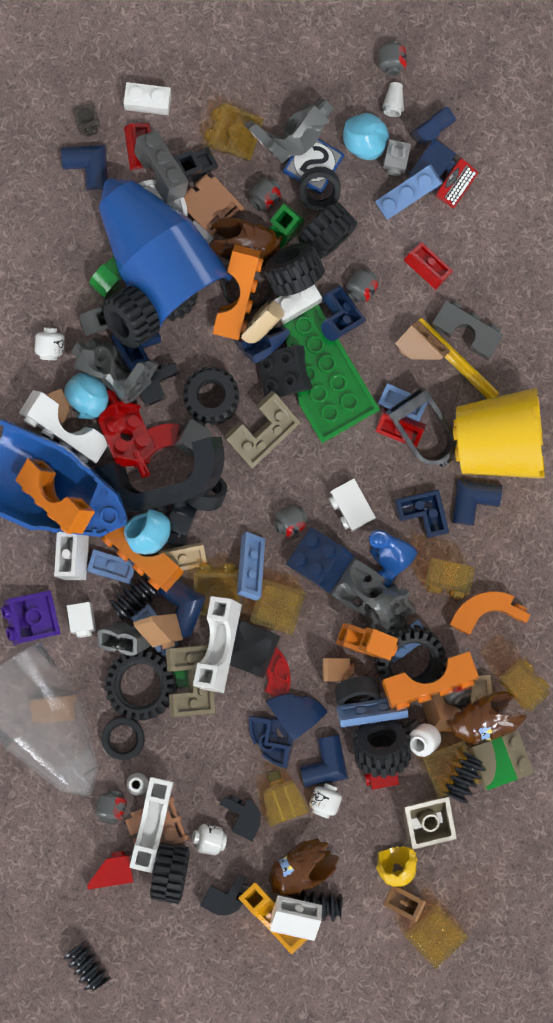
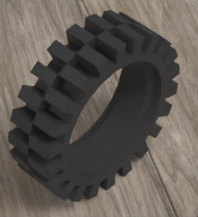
[374,624,447,684]
[104,650,177,720]

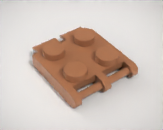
[184,174,244,238]
[125,797,189,845]

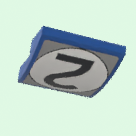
[283,139,345,195]

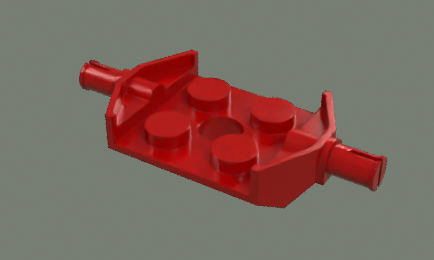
[97,390,158,478]

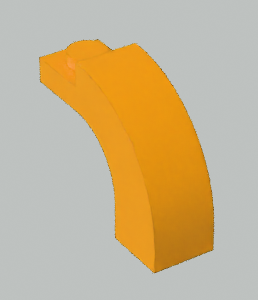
[239,882,308,954]

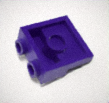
[1,590,61,645]

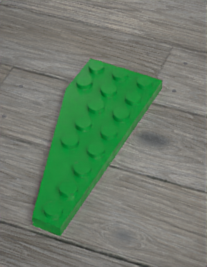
[276,295,380,444]

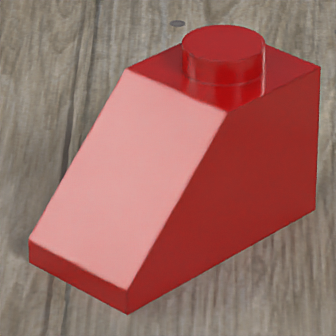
[87,851,134,889]

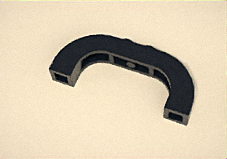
[95,436,225,512]

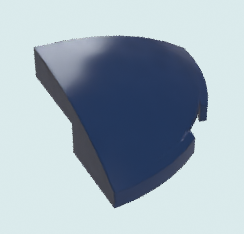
[233,326,290,364]
[265,693,328,741]
[249,716,293,769]

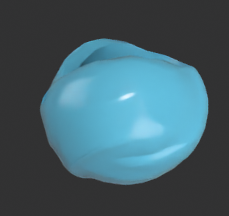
[343,113,389,160]
[64,372,109,419]
[124,509,171,555]

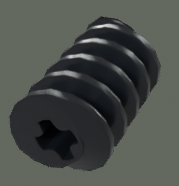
[109,577,160,622]
[441,751,487,804]
[297,890,343,922]
[63,940,111,991]

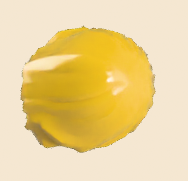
[376,846,418,887]

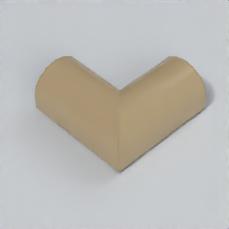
[241,300,284,343]

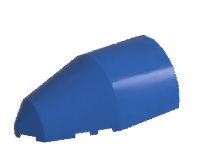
[99,179,232,327]
[0,419,128,537]

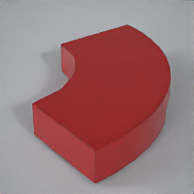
[146,424,180,464]
[265,647,291,697]

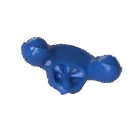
[369,529,418,587]

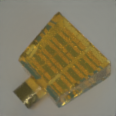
[262,770,310,827]

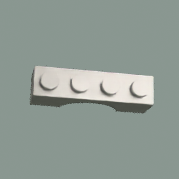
[19,390,108,464]
[193,596,242,693]
[129,777,174,873]

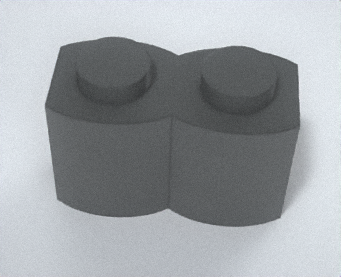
[98,621,151,656]

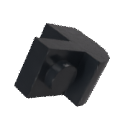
[174,147,219,183]
[140,362,180,407]
[166,502,199,547]
[220,794,261,842]
[200,874,248,916]

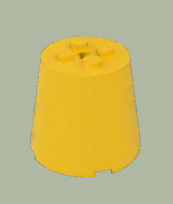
[453,388,545,478]

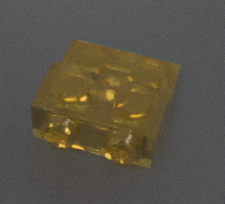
[204,103,264,161]
[194,563,239,615]

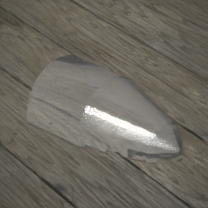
[0,641,99,796]

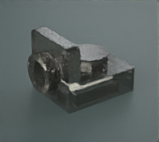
[72,102,102,136]

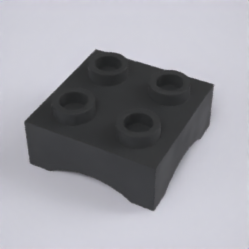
[258,345,312,398]
[230,620,280,679]

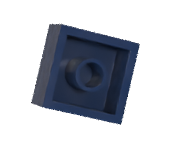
[286,527,354,593]

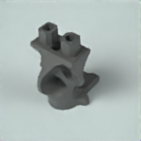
[244,97,334,164]
[71,337,158,404]
[331,558,417,630]

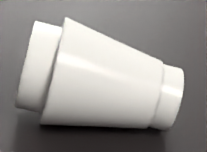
[382,82,404,117]
[126,773,149,796]

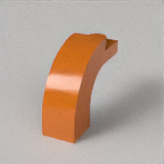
[449,592,530,635]

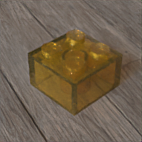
[422,557,476,599]
[250,579,306,636]
[496,659,551,712]
[421,740,482,798]
[403,902,469,969]

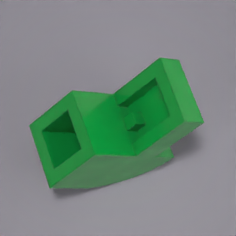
[269,204,305,250]
[89,256,123,301]

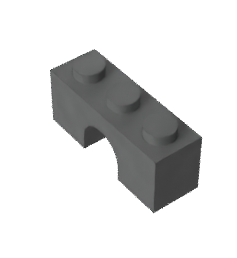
[134,130,189,203]
[431,301,503,360]

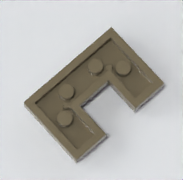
[223,391,300,469]
[166,645,215,717]

